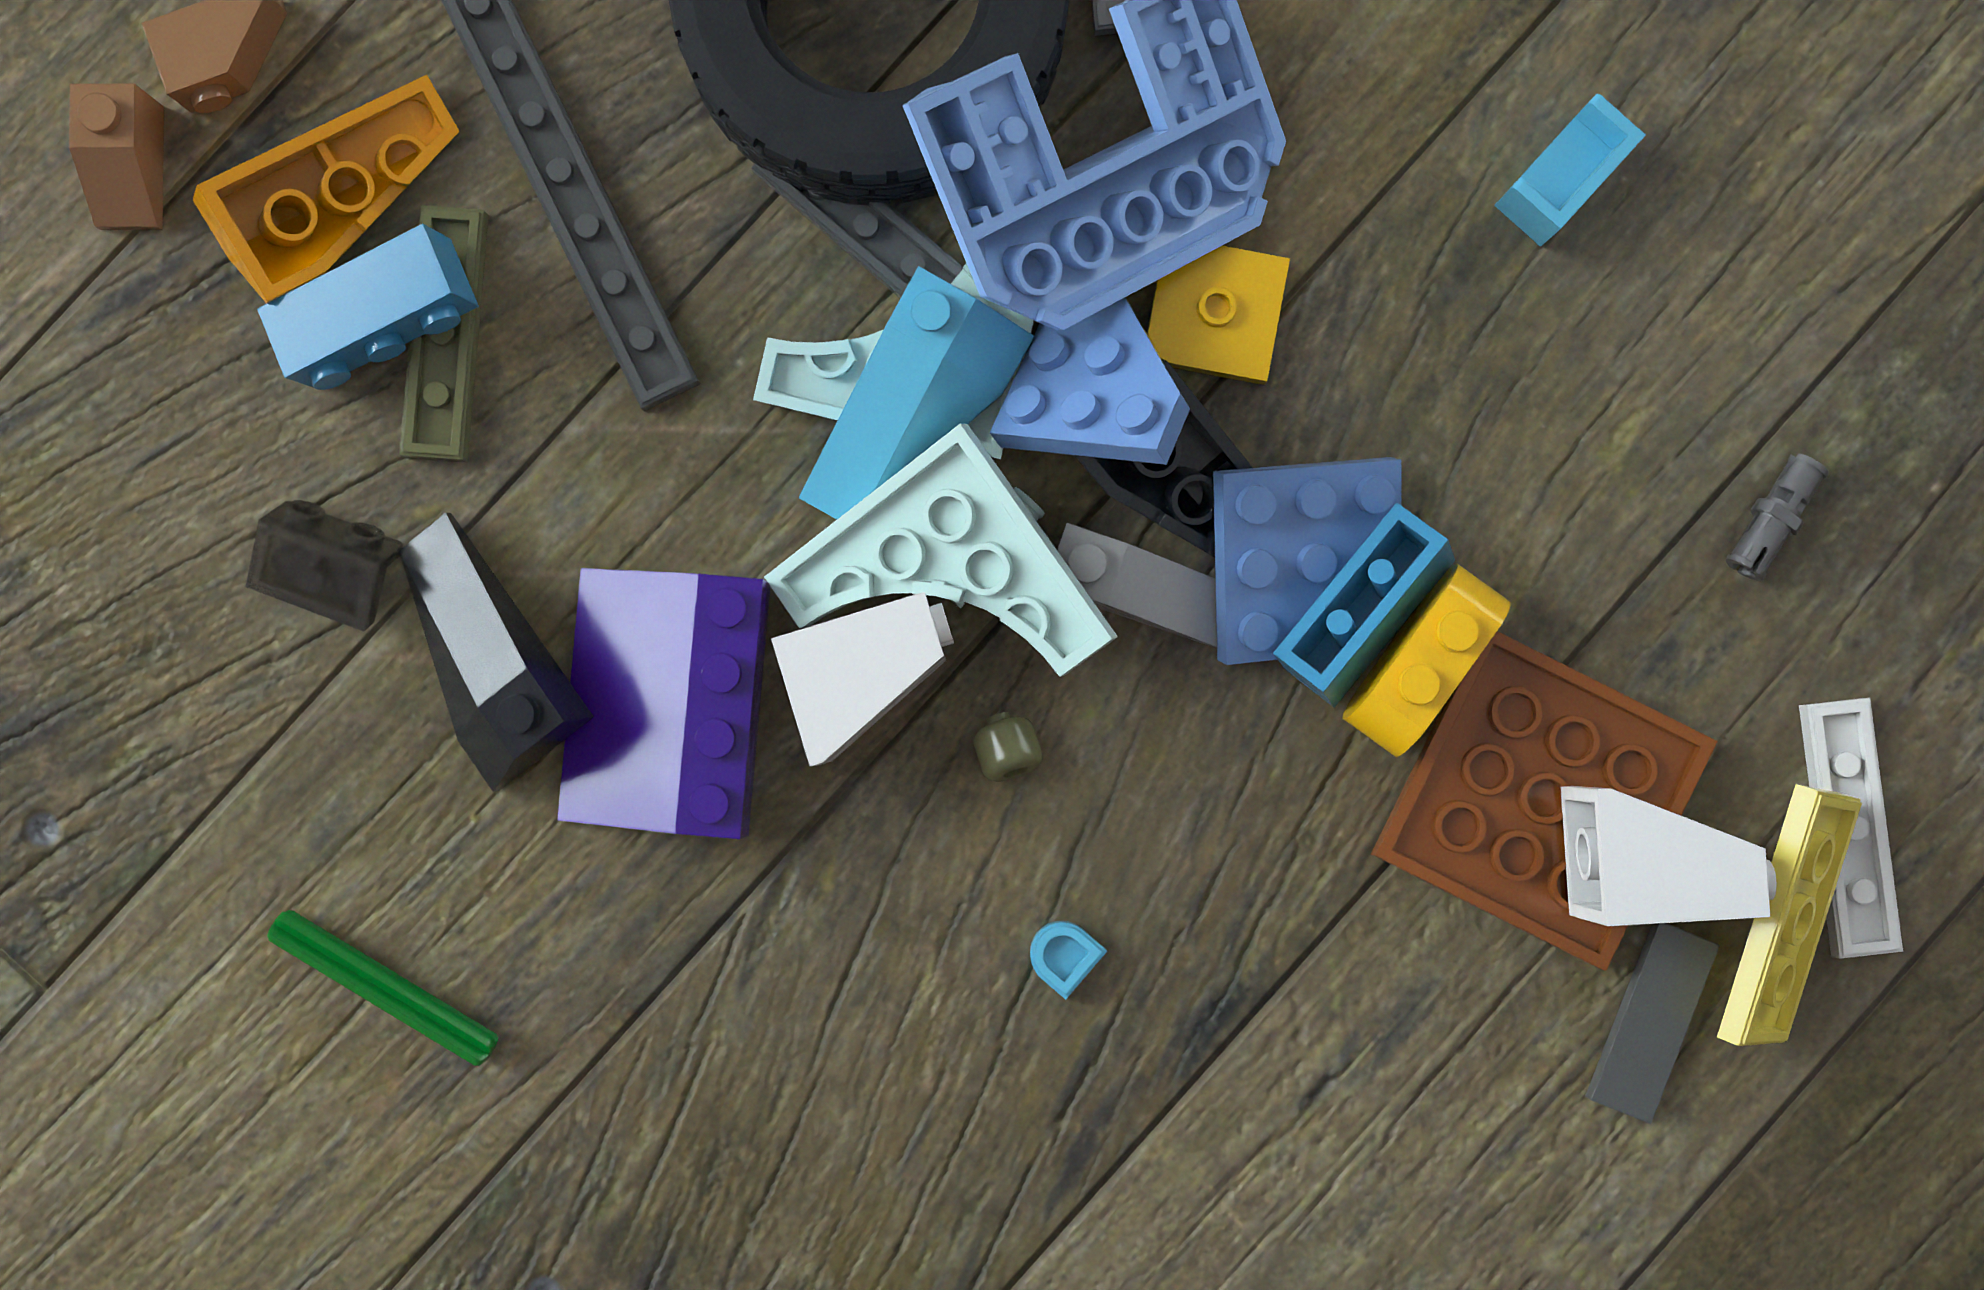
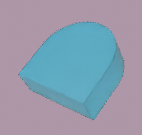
[1030,921,1107,1000]

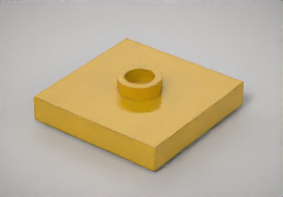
[1147,246,1290,385]

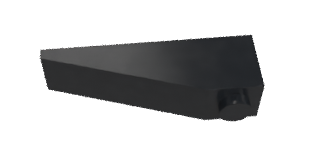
[1074,358,1253,558]
[399,513,594,792]

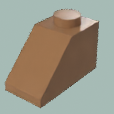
[142,0,287,113]
[69,83,164,230]

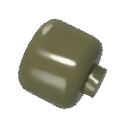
[973,712,1043,782]

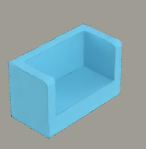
[1494,94,1646,247]

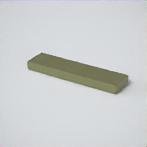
[399,205,489,462]

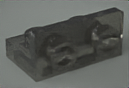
[245,500,403,631]

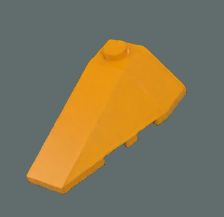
[193,74,460,304]

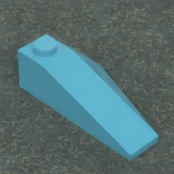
[799,266,1035,519]

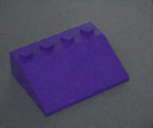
[557,568,771,839]

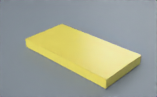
[1717,784,1862,1046]

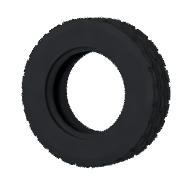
[669,0,1069,205]

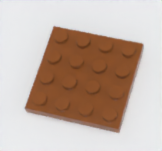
[1371,631,1718,971]

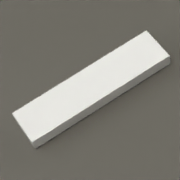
[1799,698,1903,959]

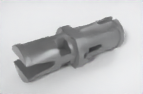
[1725,453,1829,581]

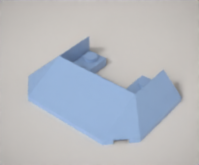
[903,0,1286,330]

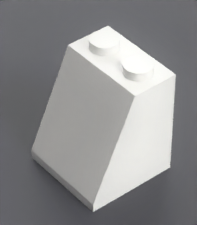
[771,592,954,766]
[1561,786,1777,926]

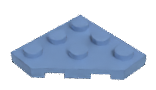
[990,297,1190,465]
[1213,457,1401,665]

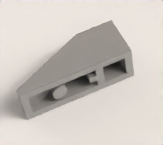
[1057,523,1217,648]

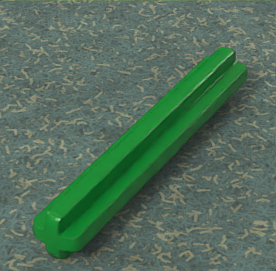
[267,910,499,1066]

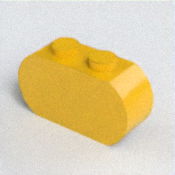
[1342,563,1511,757]

